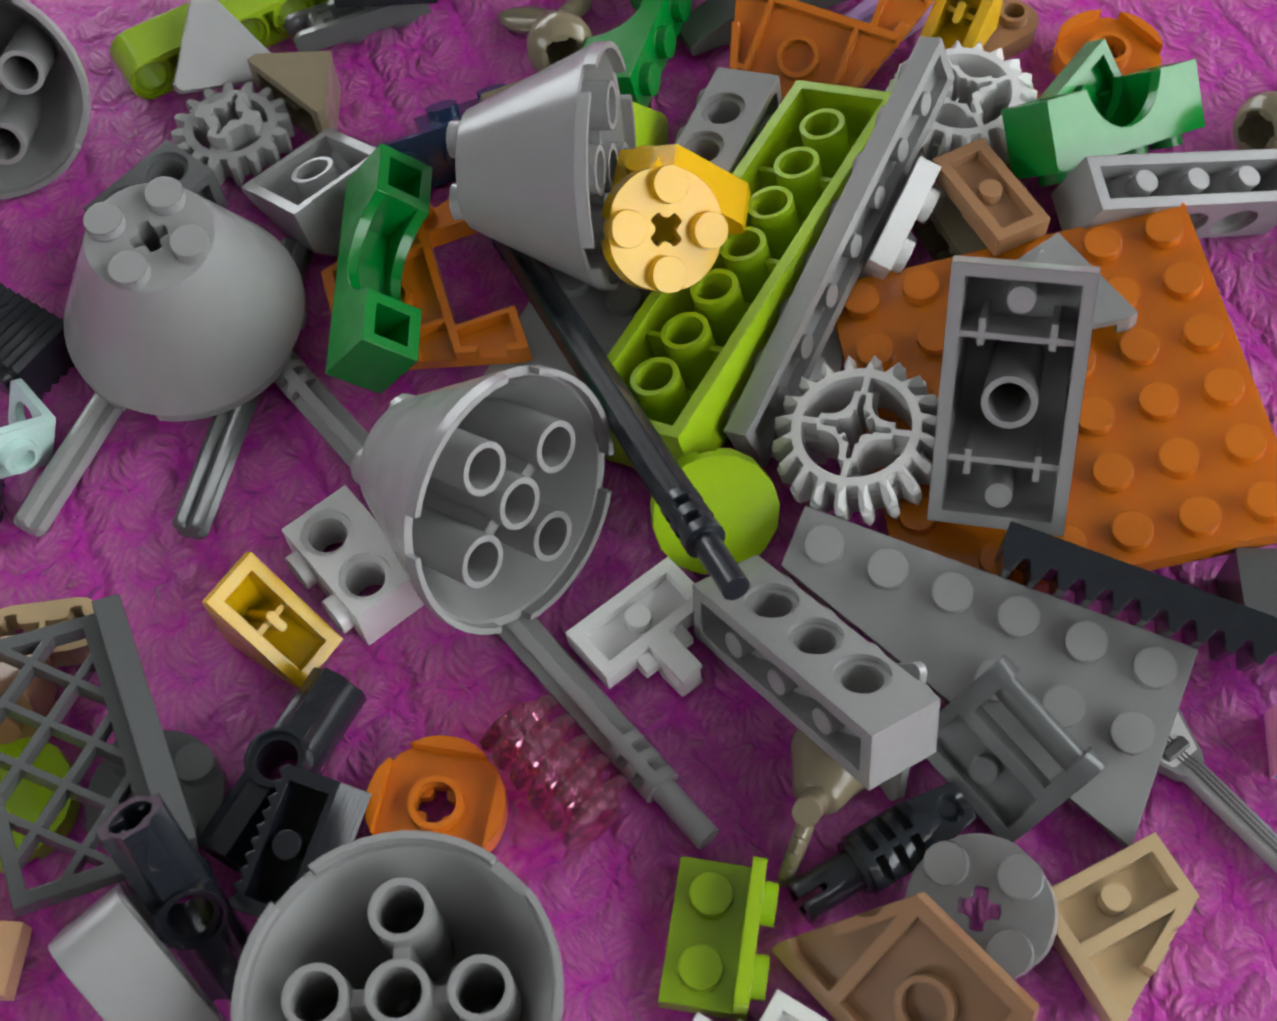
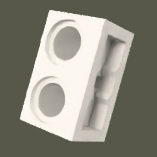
[281,485,424,646]

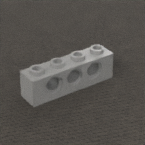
[653,67,783,244]
[1051,149,1277,238]
[692,555,941,791]

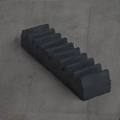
[994,521,1277,672]

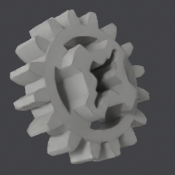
[171,81,295,186]

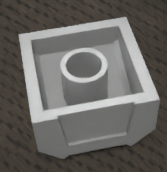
[241,127,376,257]

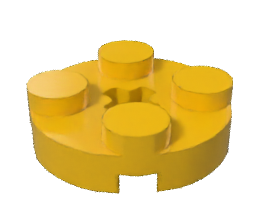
[601,165,729,293]

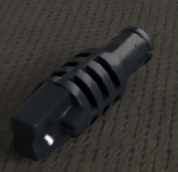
[786,781,977,924]

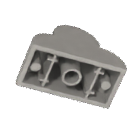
[927,255,1100,537]

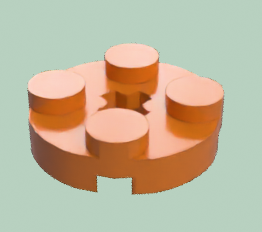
[1049,10,1163,76]
[365,735,508,852]

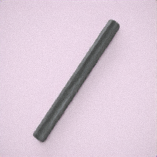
[172,237,312,540]

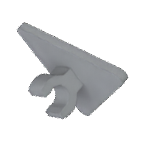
[173,0,271,94]

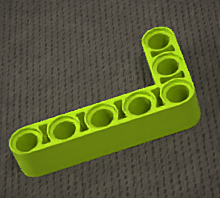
[110,0,331,99]

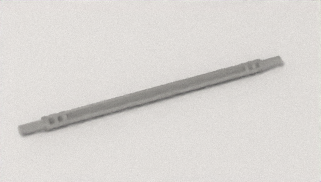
[274,350,719,850]

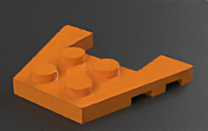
[729,0,935,99]
[321,199,533,370]

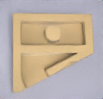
[1052,832,1200,1021]

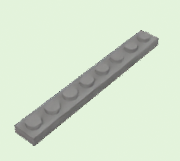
[724,36,955,467]

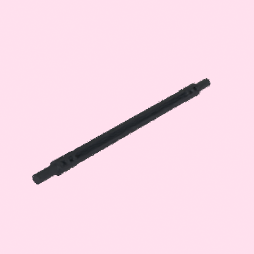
[488,237,750,600]

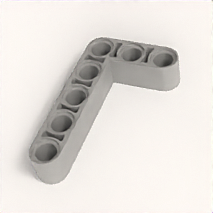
[48,881,228,1021]

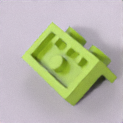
[658,856,779,1021]

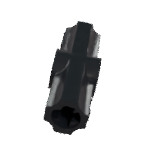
[197,667,367,874]
[97,793,250,1002]

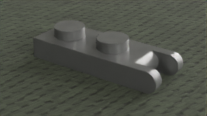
[284,0,431,52]

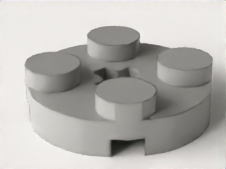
[905,833,1058,980]

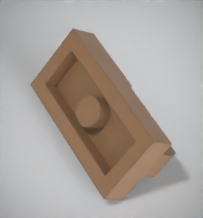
[932,138,1051,256]

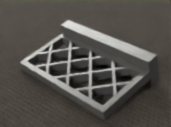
[0,594,199,917]

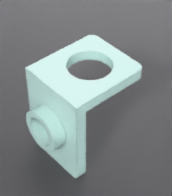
[0,378,56,479]

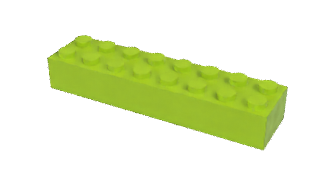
[605,80,892,468]

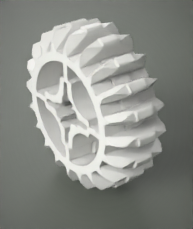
[886,39,1038,166]
[772,355,938,527]

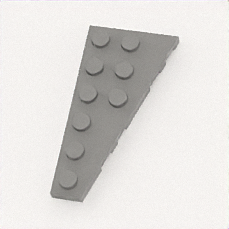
[781,506,1199,848]

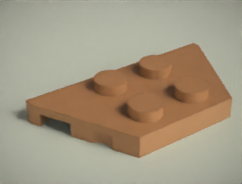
[771,892,1040,1021]

